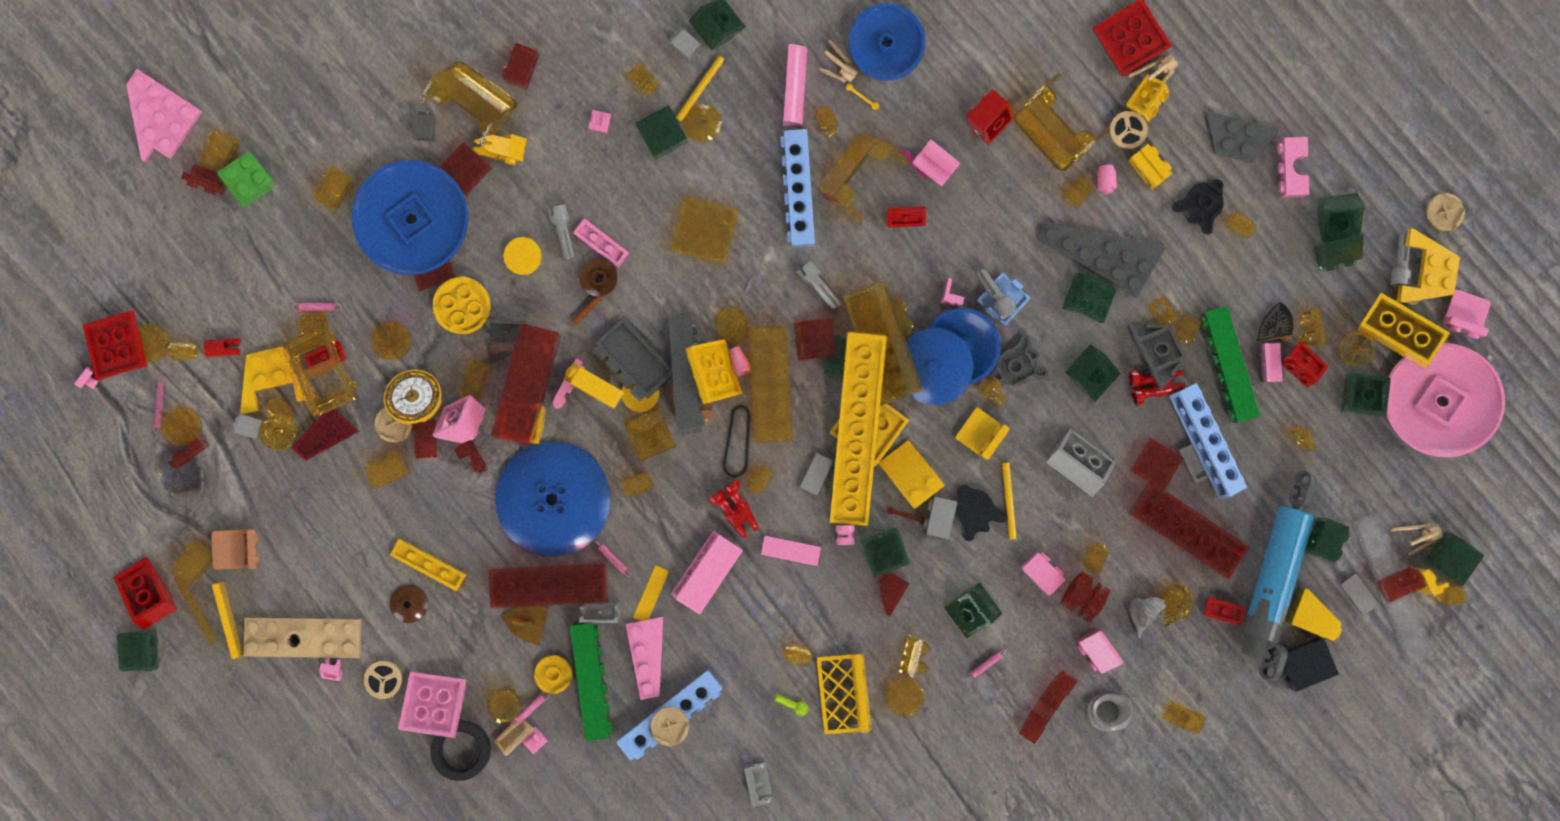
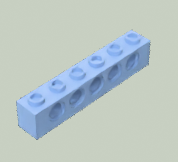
[780,129,815,247]
[1169,383,1247,500]
[616,669,723,761]

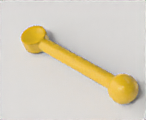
[845,83,879,110]

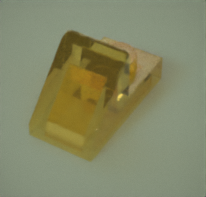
[1163,701,1207,735]

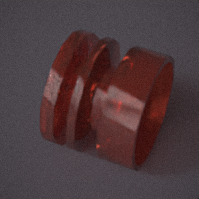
[1060,571,1110,623]

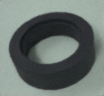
[430,720,491,781]

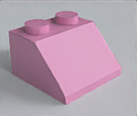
[433,395,486,443]
[1076,627,1124,674]

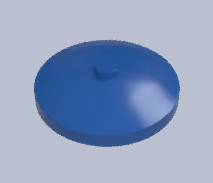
[848,3,925,81]
[929,308,1001,384]
[897,328,974,405]

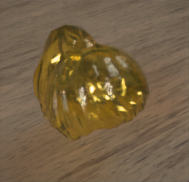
[1163,583,1194,627]

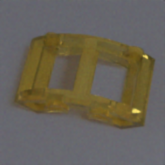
[283,324,357,417]

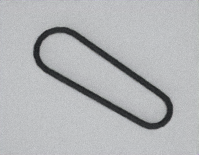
[723,406,751,477]

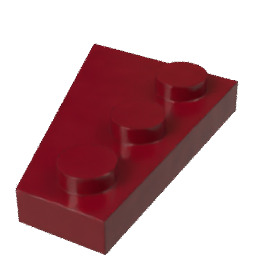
[291,405,360,461]

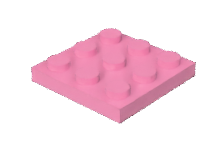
[398,672,467,738]

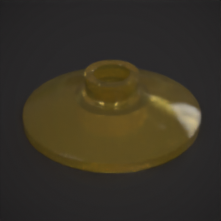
[684,104,722,142]
[716,306,749,344]

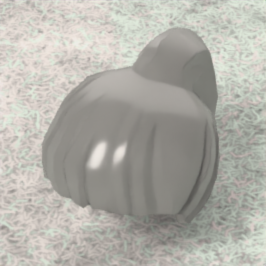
[1129,597,1166,638]

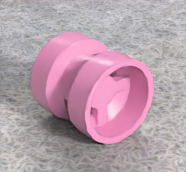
[836,525,855,545]

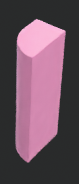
[783,44,808,127]
[671,530,743,614]

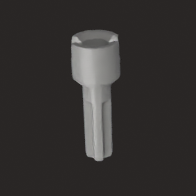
[547,204,574,259]
[1390,234,1411,288]
[796,260,841,309]
[976,269,1018,320]

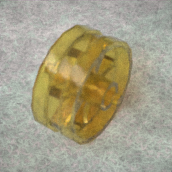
[1339,330,1375,367]
[259,414,297,451]

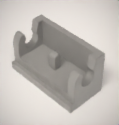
[579,601,620,623]
[744,762,773,807]

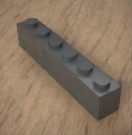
[668,317,705,435]

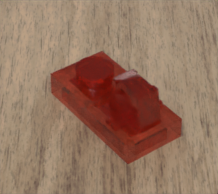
[454,440,489,474]

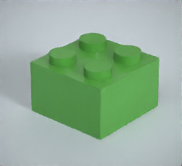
[217,151,274,209]

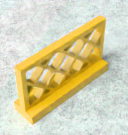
[817,652,872,734]

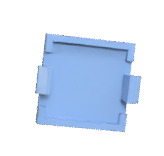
[977,272,1031,326]

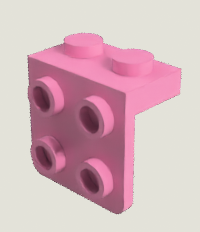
[1442,290,1491,339]

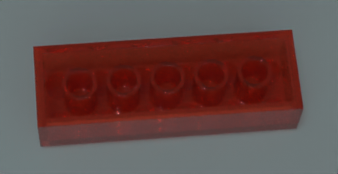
[491,323,561,447]
[1128,482,1250,579]
[489,562,609,608]

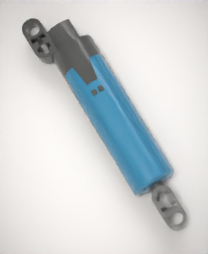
[1242,470,1317,681]

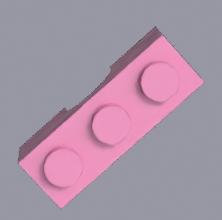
[1277,137,1310,198]

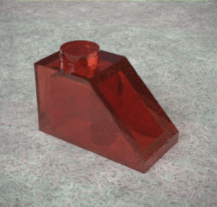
[878,571,909,617]

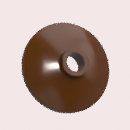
[580,259,618,297]
[390,585,428,623]

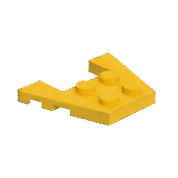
[1396,228,1460,303]
[240,346,315,414]

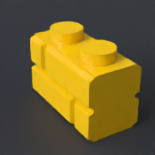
[1128,144,1172,190]

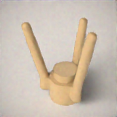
[819,40,859,83]
[1128,54,1178,82]
[1390,522,1443,556]

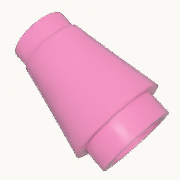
[729,346,751,376]

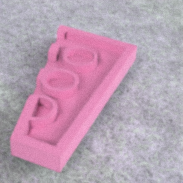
[625,616,664,700]

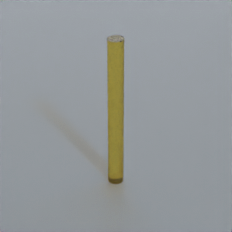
[174,575,217,646]

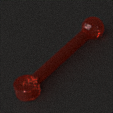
[887,507,925,524]

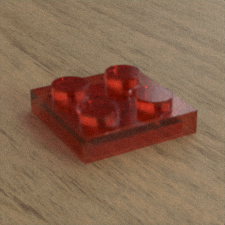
[439,142,492,196]
[1130,438,1184,491]

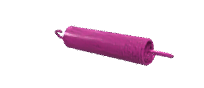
[899,147,934,183]

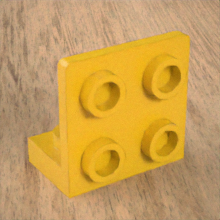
[955,407,1010,460]

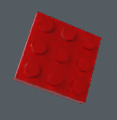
[1092,0,1172,77]
[82,310,148,381]

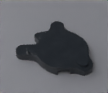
[1172,179,1224,235]
[956,485,1007,541]

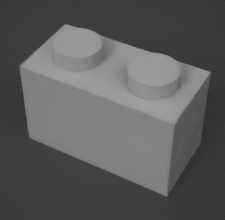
[923,496,957,539]

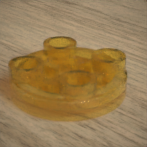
[372,322,412,360]
[138,324,171,363]
[160,407,202,446]
[886,677,925,716]

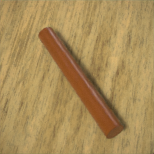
[571,295,606,325]

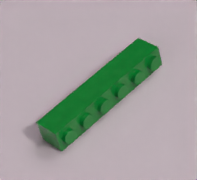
[1200,306,1260,423]
[570,622,613,741]

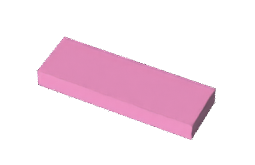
[573,218,630,268]
[761,536,821,566]

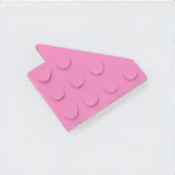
[126,69,202,162]

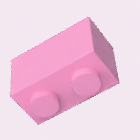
[1020,552,1065,596]

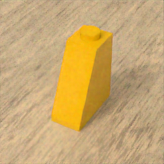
[564,363,624,408]
[1286,587,1342,641]

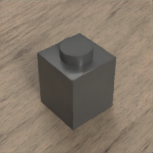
[412,112,436,141]

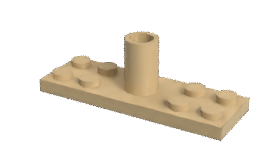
[243,617,361,658]

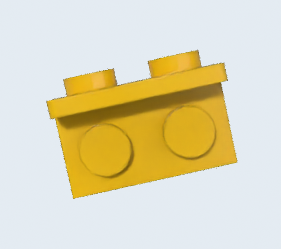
[1126,74,1169,122]
[1408,568,1449,595]

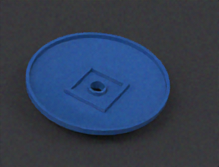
[352,160,468,275]
[495,442,611,557]

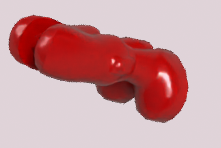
[1128,370,1185,406]
[707,480,759,538]

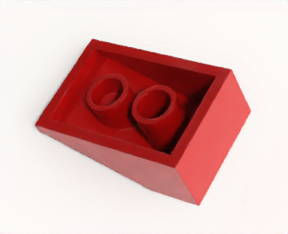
[113,557,177,630]

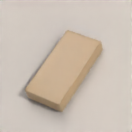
[493,718,535,756]

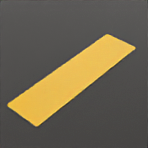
[633,565,669,621]

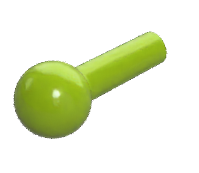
[774,694,808,717]

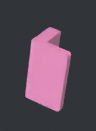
[913,140,960,186]
[940,278,964,308]
[1259,343,1282,383]

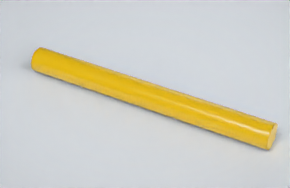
[675,55,725,122]
[1002,463,1017,540]

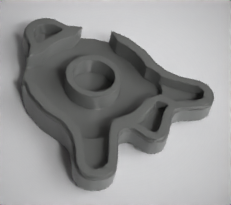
[991,335,1048,386]

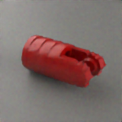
[204,338,241,357]

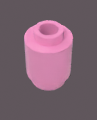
[1097,165,1117,194]

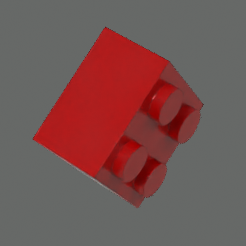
[966,89,1014,146]

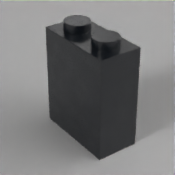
[1277,637,1339,692]

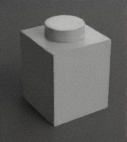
[671,29,702,62]
[234,414,267,439]

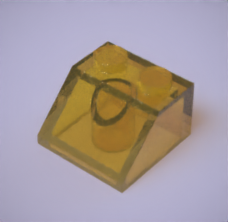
[624,407,676,461]

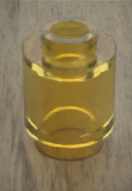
[1226,211,1257,238]
[168,341,198,361]
[746,466,773,495]
[783,643,813,666]

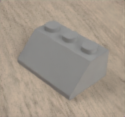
[1046,428,1116,497]

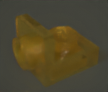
[626,63,659,97]
[1062,177,1094,209]
[1175,315,1201,345]
[1286,425,1317,451]
[1082,542,1111,573]

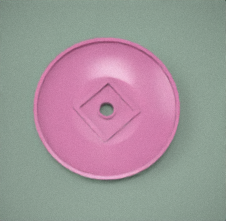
[1384,343,1505,458]

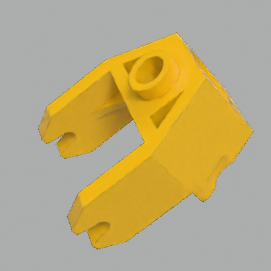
[472,134,527,165]

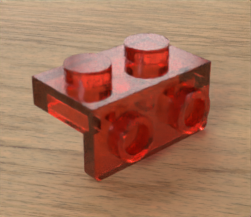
[181,164,226,196]

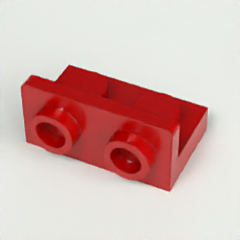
[1281,341,1329,388]

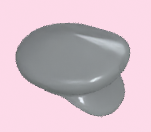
[1087,693,1133,732]

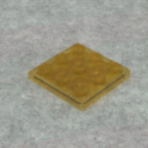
[670,196,740,266]

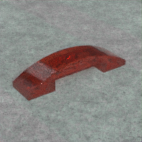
[1018,670,1078,744]

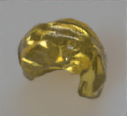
[487,685,521,723]

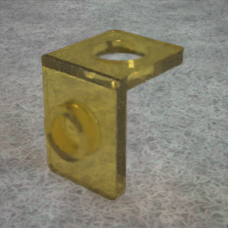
[1149,297,1181,325]

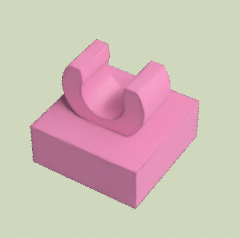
[588,110,612,134]
[75,366,98,389]
[319,658,343,681]
[522,726,548,754]

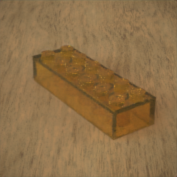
[843,282,923,406]
[748,325,793,443]

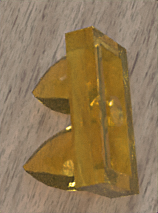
[1298,307,1328,346]
[899,635,931,677]

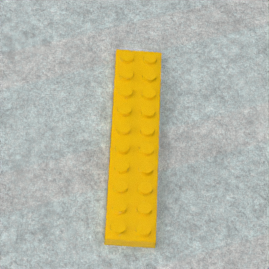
[830,332,887,526]

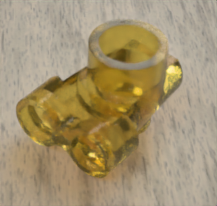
[297,311,330,334]
[979,377,1007,408]

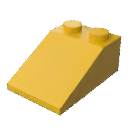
[878,440,945,509]

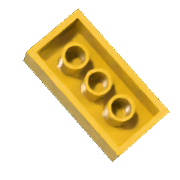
[1357,293,1450,369]

